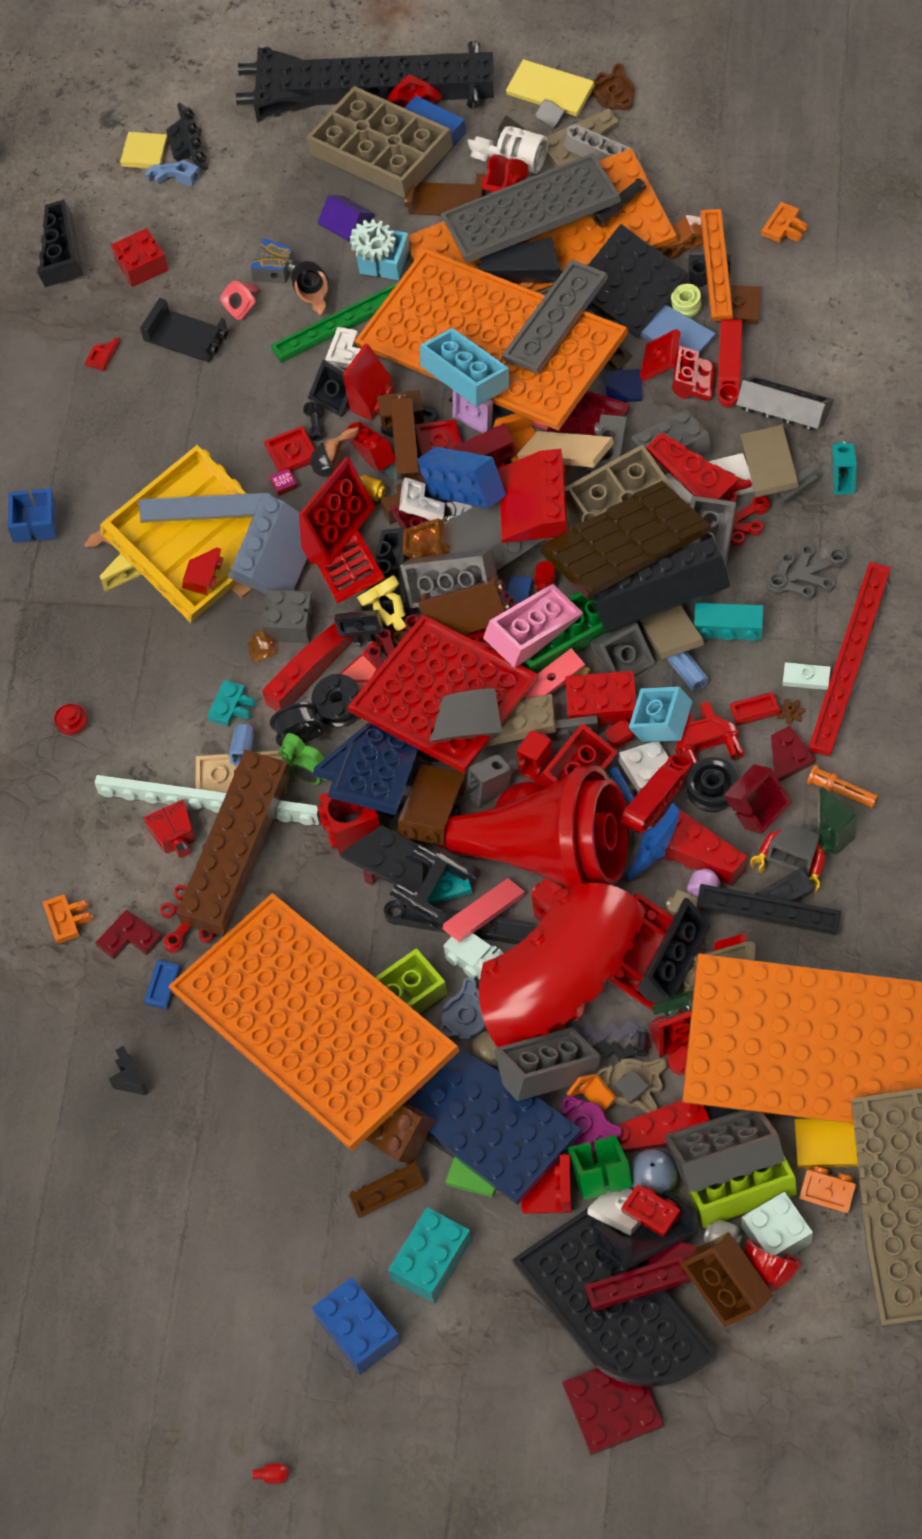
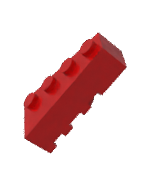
[652,809,747,886]

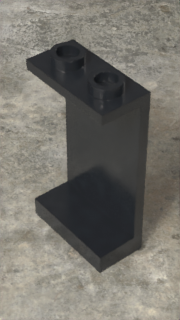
[140,298,229,363]
[593,1190,698,1270]

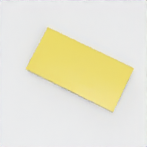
[506,59,595,117]

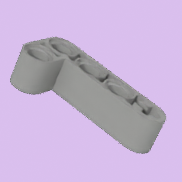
[564,125,640,162]

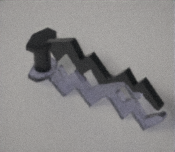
[570,1019,650,1062]

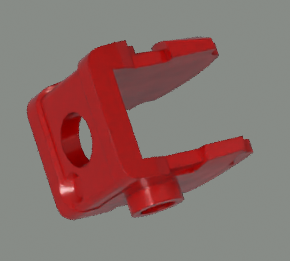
[481,154,529,192]

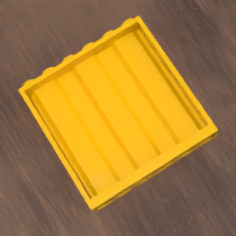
[100,445,252,623]

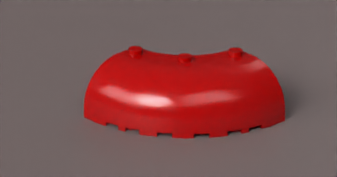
[479,883,645,1047]

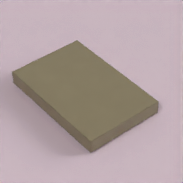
[638,606,704,659]

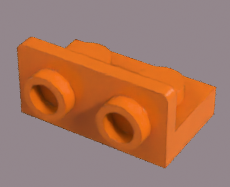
[799,1166,858,1213]

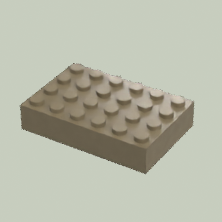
[306,86,453,198]
[545,444,677,542]

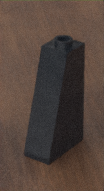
[476,236,561,283]

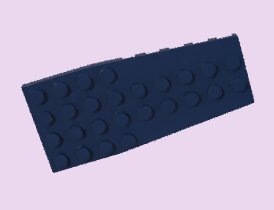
[406,1047,582,1205]

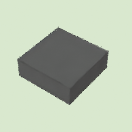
[614,1069,649,1104]

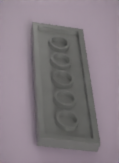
[502,260,608,375]

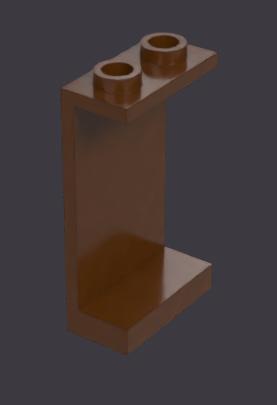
[404,173,486,216]
[418,573,512,634]
[398,764,465,845]

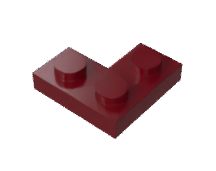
[95,909,162,959]

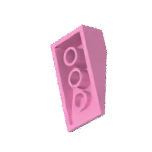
[483,584,583,667]

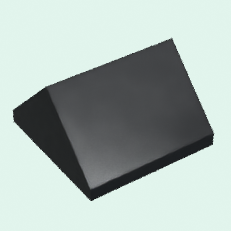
[308,360,350,417]

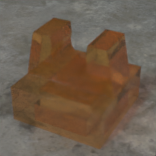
[247,631,275,662]

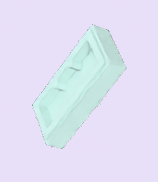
[783,663,831,690]

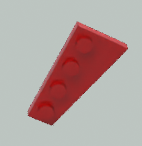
[646,432,739,500]
[617,1100,710,1153]

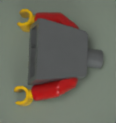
[750,824,826,893]

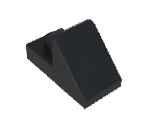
[109,1046,149,1095]

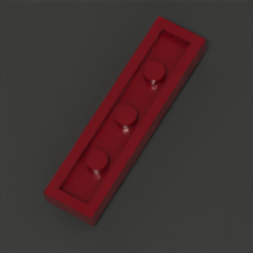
[585,1255,691,1312]

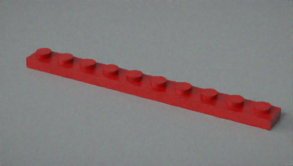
[808,562,891,757]

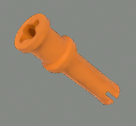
[807,765,878,809]

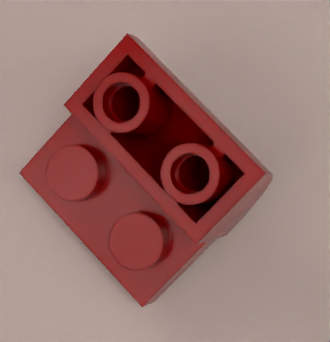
[672,346,716,401]

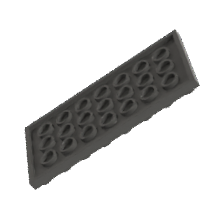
[441,153,621,263]

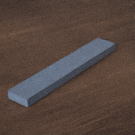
[139,493,271,523]

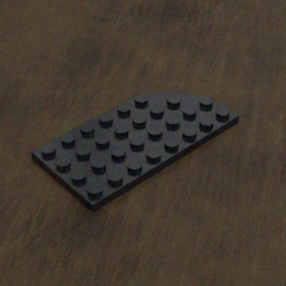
[512,1208,717,1387]

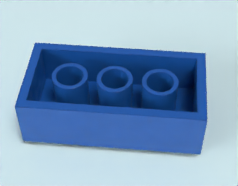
[417,446,506,509]

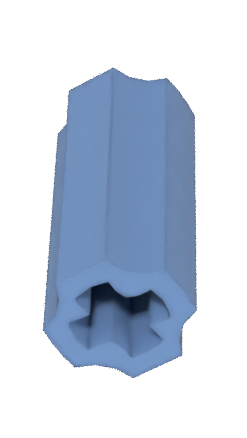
[667,651,708,692]
[228,723,254,766]

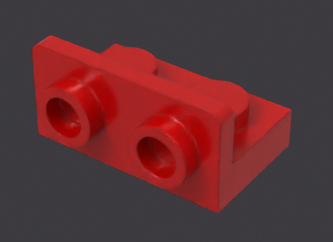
[621,1184,680,1237]

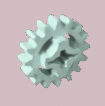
[350,219,395,262]

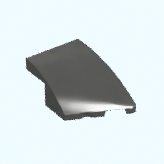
[429,688,502,742]

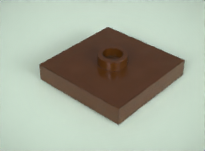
[716,285,761,324]

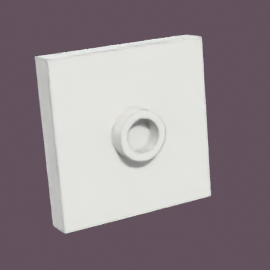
[587,1188,641,1236]

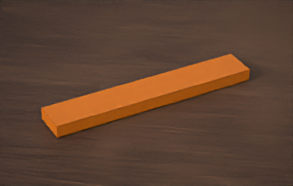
[700,209,733,321]

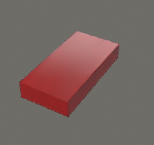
[729,692,780,726]

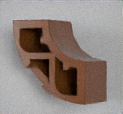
[656,215,703,259]

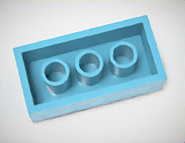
[420,328,509,407]

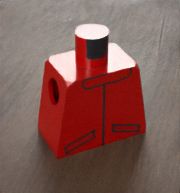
[143,800,195,858]

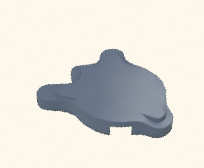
[439,977,487,1040]

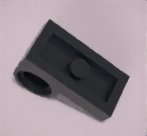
[689,255,731,287]

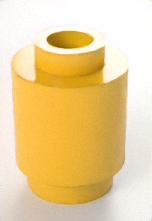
[360,475,387,502]

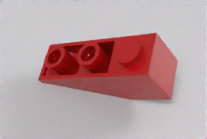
[342,421,395,472]

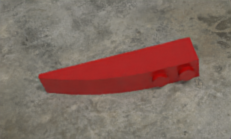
[262,611,353,712]

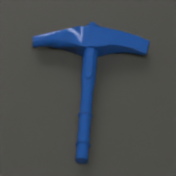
[610,767,680,881]

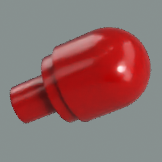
[252,1463,289,1484]

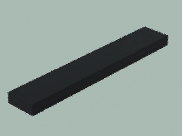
[696,884,841,935]

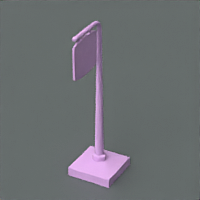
[452,390,493,433]

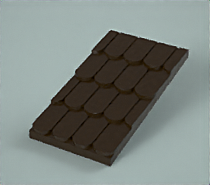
[540,481,711,599]

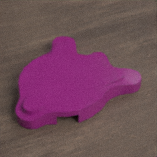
[561,1096,623,1153]

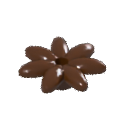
[777,699,806,725]

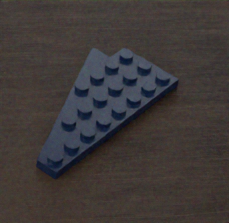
[313,722,419,815]

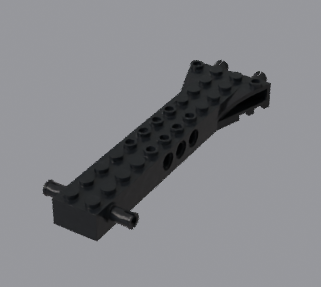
[236,41,494,122]

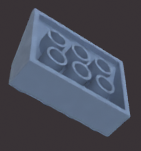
[227,493,307,594]

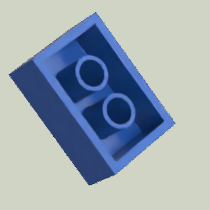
[311,1277,400,1374]

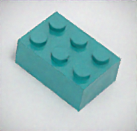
[388,1207,472,1303]

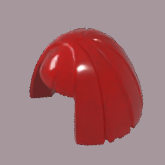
[744,1239,802,1292]

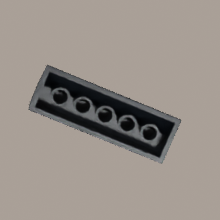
[589,538,730,634]

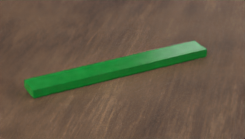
[270,282,398,363]

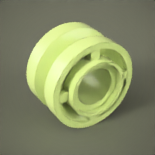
[671,284,702,318]

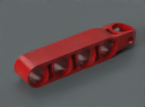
[718,319,742,408]
[621,754,693,834]

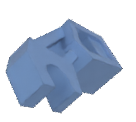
[145,160,200,186]

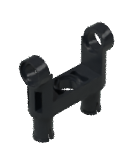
[389,843,481,933]

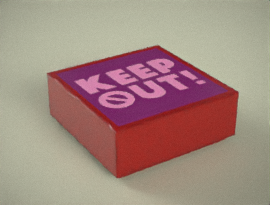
[269,468,298,496]

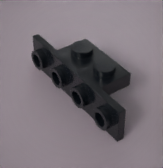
[166,103,208,171]

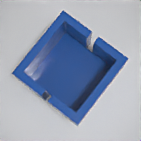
[8,488,56,542]

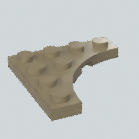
[546,109,619,168]

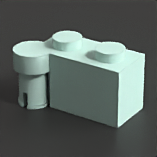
[444,934,504,980]

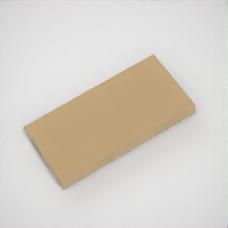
[517,431,614,467]
[196,750,287,793]

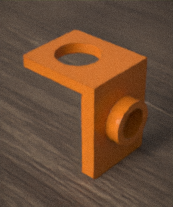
[567,1073,617,1113]

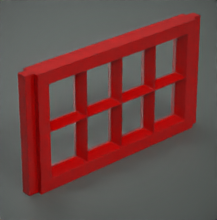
[317,531,385,604]

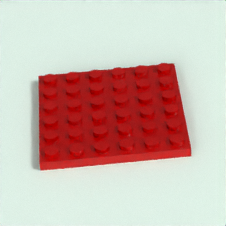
[348,614,538,774]

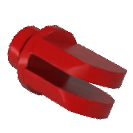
[534,561,556,592]
[606,719,636,749]
[668,1043,688,1075]

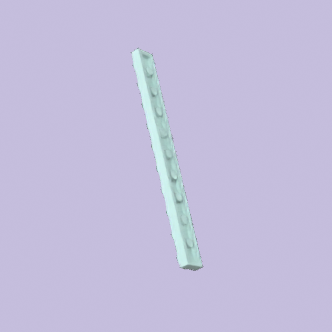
[95,775,320,825]

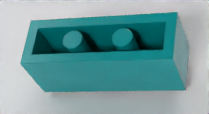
[694,603,763,641]

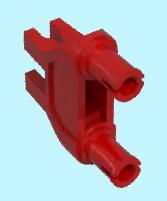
[675,701,745,766]

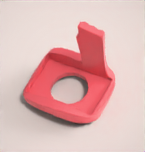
[221,281,260,321]

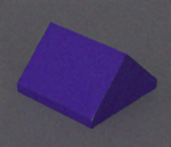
[318,195,375,242]

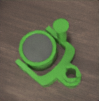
[278,733,326,785]

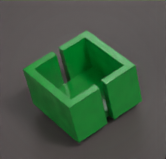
[568,1135,632,1199]

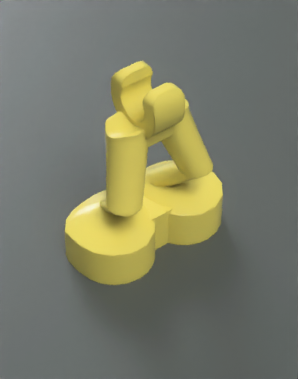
[357,575,405,631]

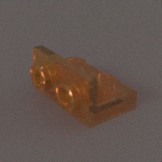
[403,518,451,558]

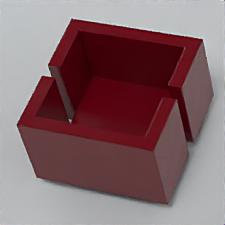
[724,764,792,834]

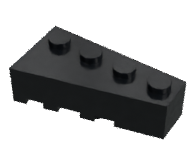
[37,199,84,287]
[361,527,410,616]

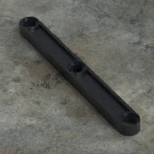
[383,900,538,945]

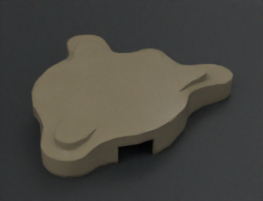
[597,1058,667,1114]

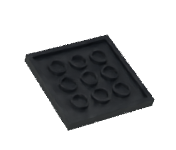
[587,224,688,339]

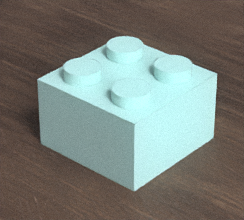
[742,1192,813,1259]

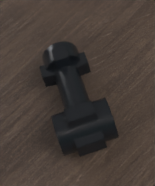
[303,402,325,441]

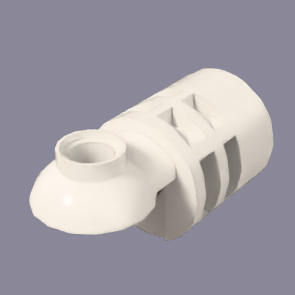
[468,126,548,174]

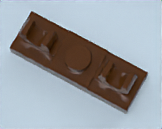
[348,1162,425,1218]

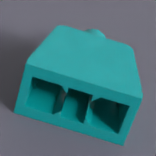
[831,441,857,495]

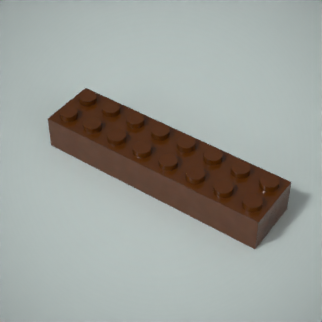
[177,750,291,936]

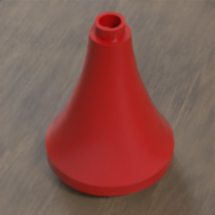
[437,765,629,888]

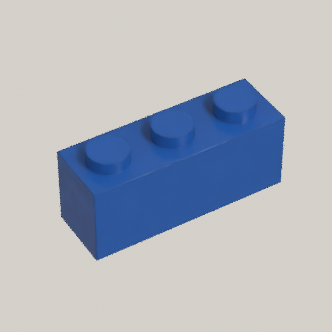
[404,96,466,148]

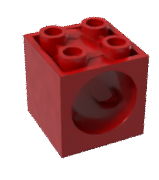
[317,792,380,856]

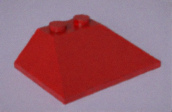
[607,892,673,1011]

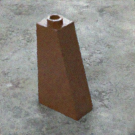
[390,394,419,479]

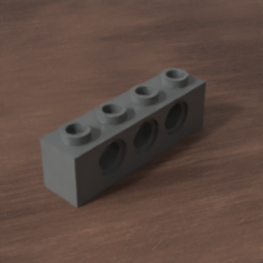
[588,414,628,473]

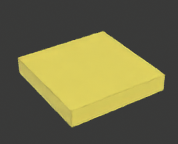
[120,132,168,169]

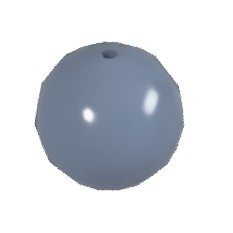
[629,1149,678,1198]

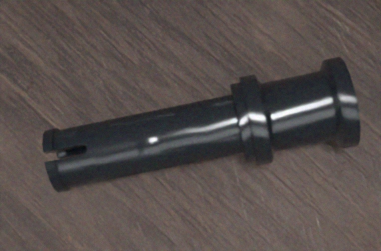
[592,178,646,228]

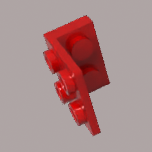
[521,1155,572,1214]

